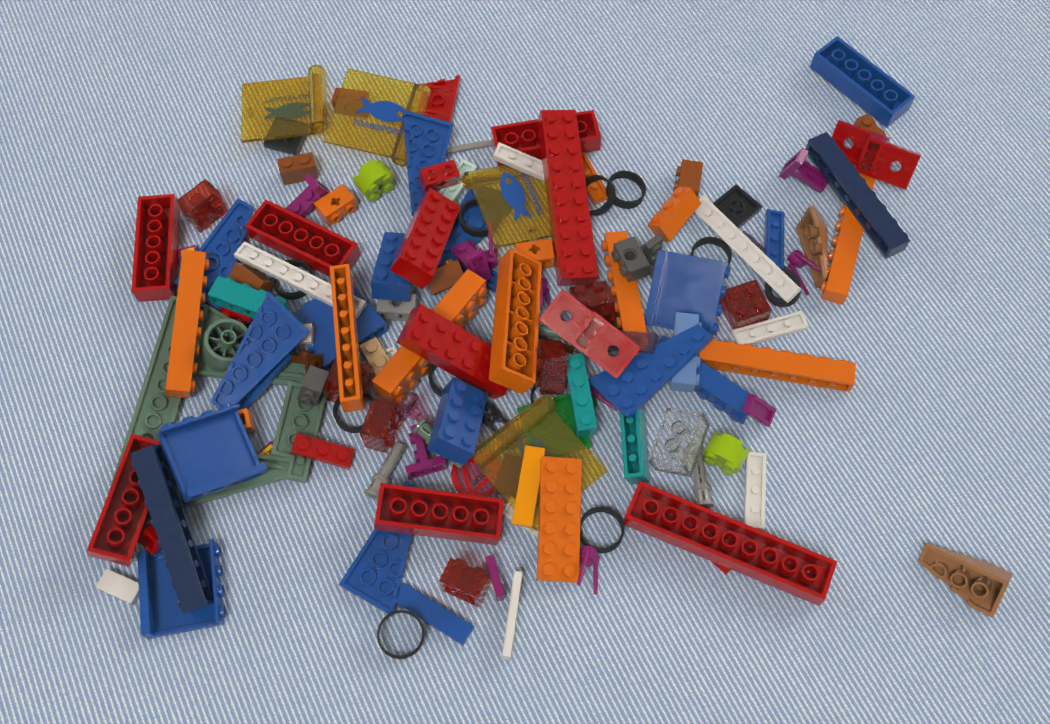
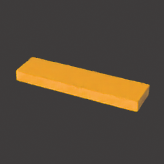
[512,445,545,528]

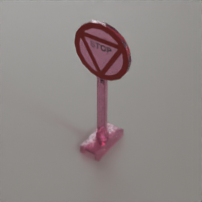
[398,391,501,497]

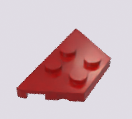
[418,75,461,123]

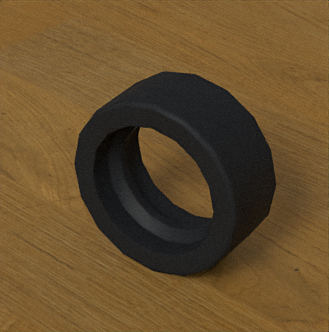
[764,270,801,307]

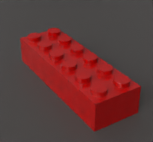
[491,110,601,168]
[390,188,461,289]
[131,194,181,302]
[245,199,360,278]
[396,304,508,399]
[87,434,161,567]
[374,483,504,545]

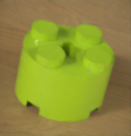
[353,159,395,202]
[702,431,750,476]

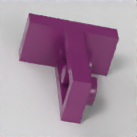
[779,148,828,193]
[285,174,330,217]
[451,241,492,282]
[405,424,447,480]

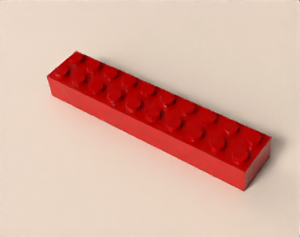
[537,110,598,286]
[623,481,837,606]

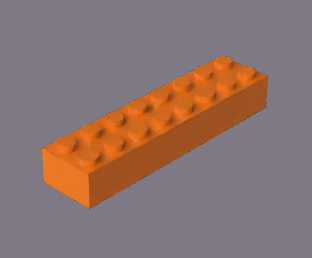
[489,248,542,394]
[372,269,488,409]

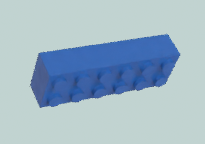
[810,36,915,128]

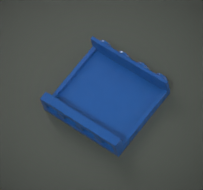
[644,250,731,336]
[291,285,388,372]
[157,404,267,503]
[137,538,227,639]

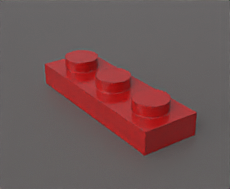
[290,433,355,469]

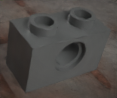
[611,236,650,283]
[297,365,329,406]

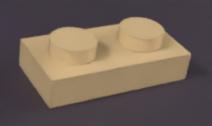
[359,337,390,375]

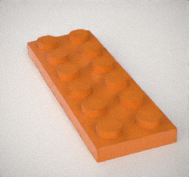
[536,456,582,583]

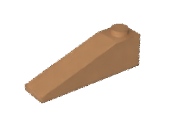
[796,206,828,288]
[918,543,1013,618]

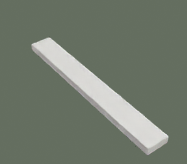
[694,195,802,303]
[233,241,367,319]

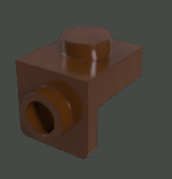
[291,350,323,374]

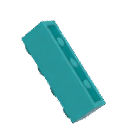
[207,276,290,319]
[563,353,598,438]
[619,406,650,485]

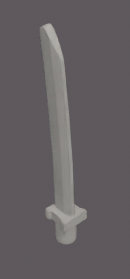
[446,140,493,155]

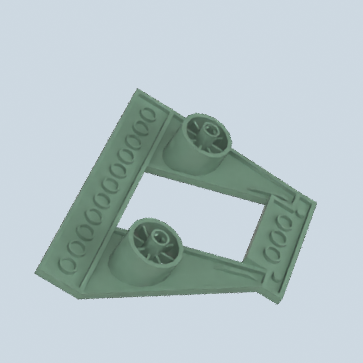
[107,295,332,520]

